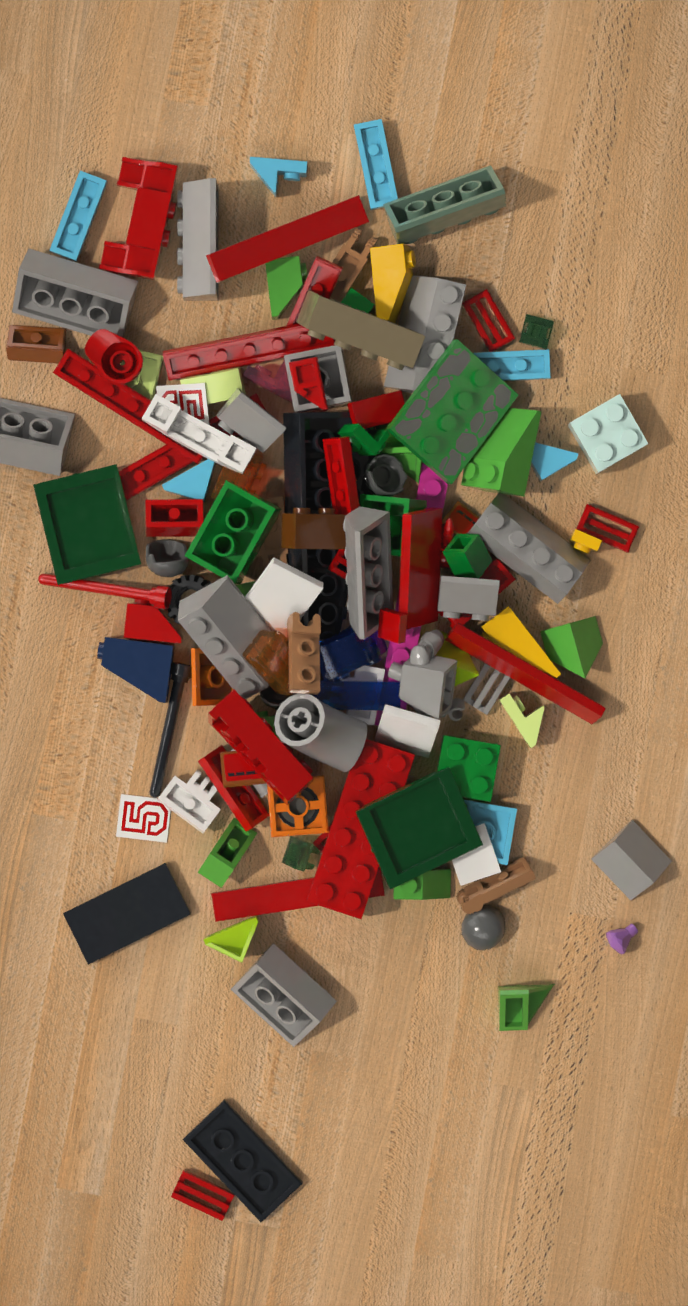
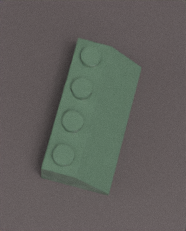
[383,165,506,244]

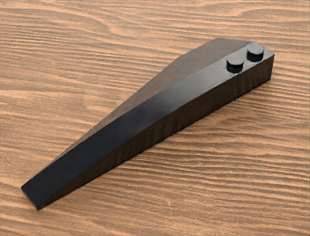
[283,412,376,700]

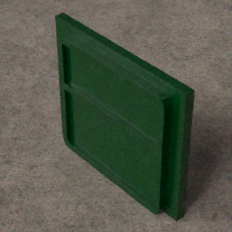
[33,464,141,585]
[355,767,483,890]

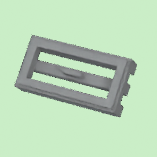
[463,664,510,715]

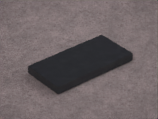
[63,863,191,965]
[183,1099,303,1222]

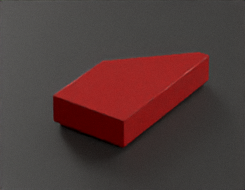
[289,357,328,411]

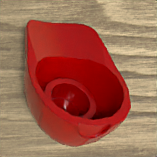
[85,329,143,384]

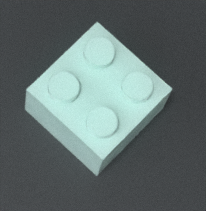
[568,394,648,474]

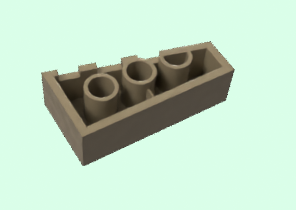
[296,290,425,371]

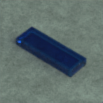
[314,680,401,711]

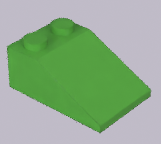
[461,408,542,497]

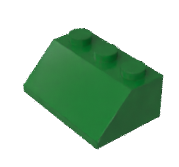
[185,480,282,584]

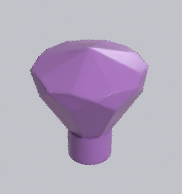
[606,924,638,954]

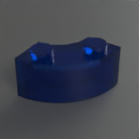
[320,625,388,682]

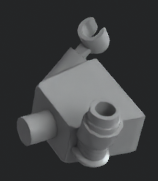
[388,630,465,721]

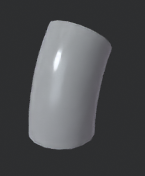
[274,694,367,772]

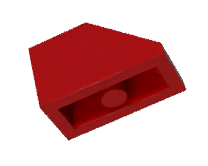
[124,599,183,644]

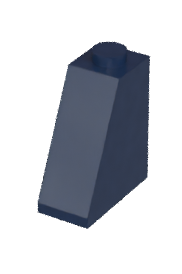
[97,637,175,703]

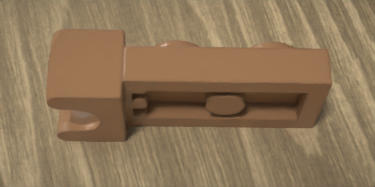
[287,612,321,695]

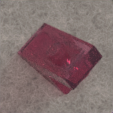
[243,360,293,404]

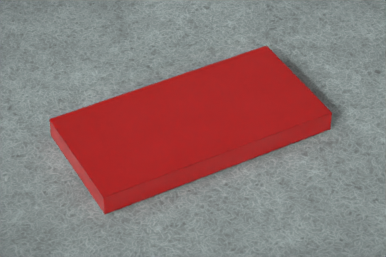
[399,507,443,629]

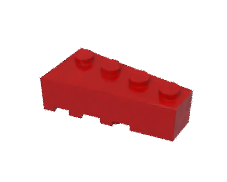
[208,689,313,805]

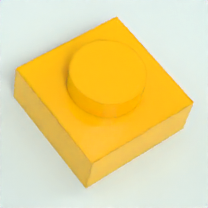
[569,529,602,554]

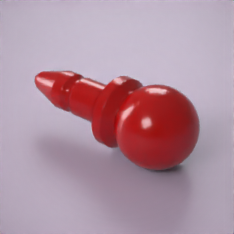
[440,518,455,568]

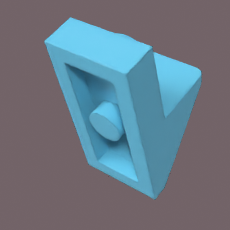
[250,157,308,197]

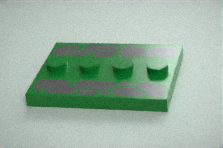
[386,339,518,484]

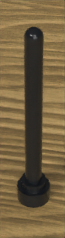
[149,662,192,798]

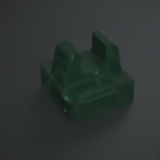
[519,314,554,350]
[282,836,319,872]

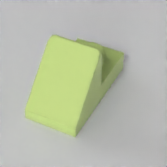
[499,693,545,748]

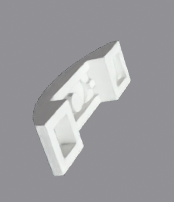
[142,394,257,474]

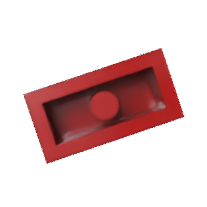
[145,499,203,537]

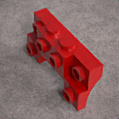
[99,157,179,280]

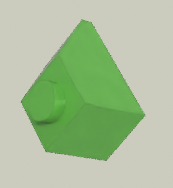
[265,256,307,320]
[198,818,257,888]
[393,869,451,900]

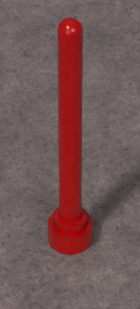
[38,574,172,610]

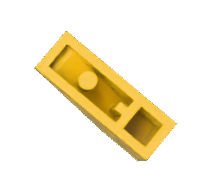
[370,244,416,323]
[480,606,561,678]

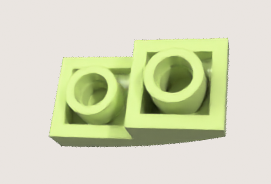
[180,367,246,404]

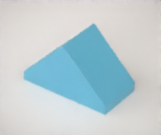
[531,443,578,481]
[162,459,216,503]

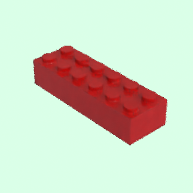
[307,739,415,920]

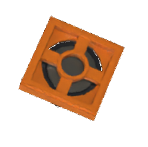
[267,775,329,837]

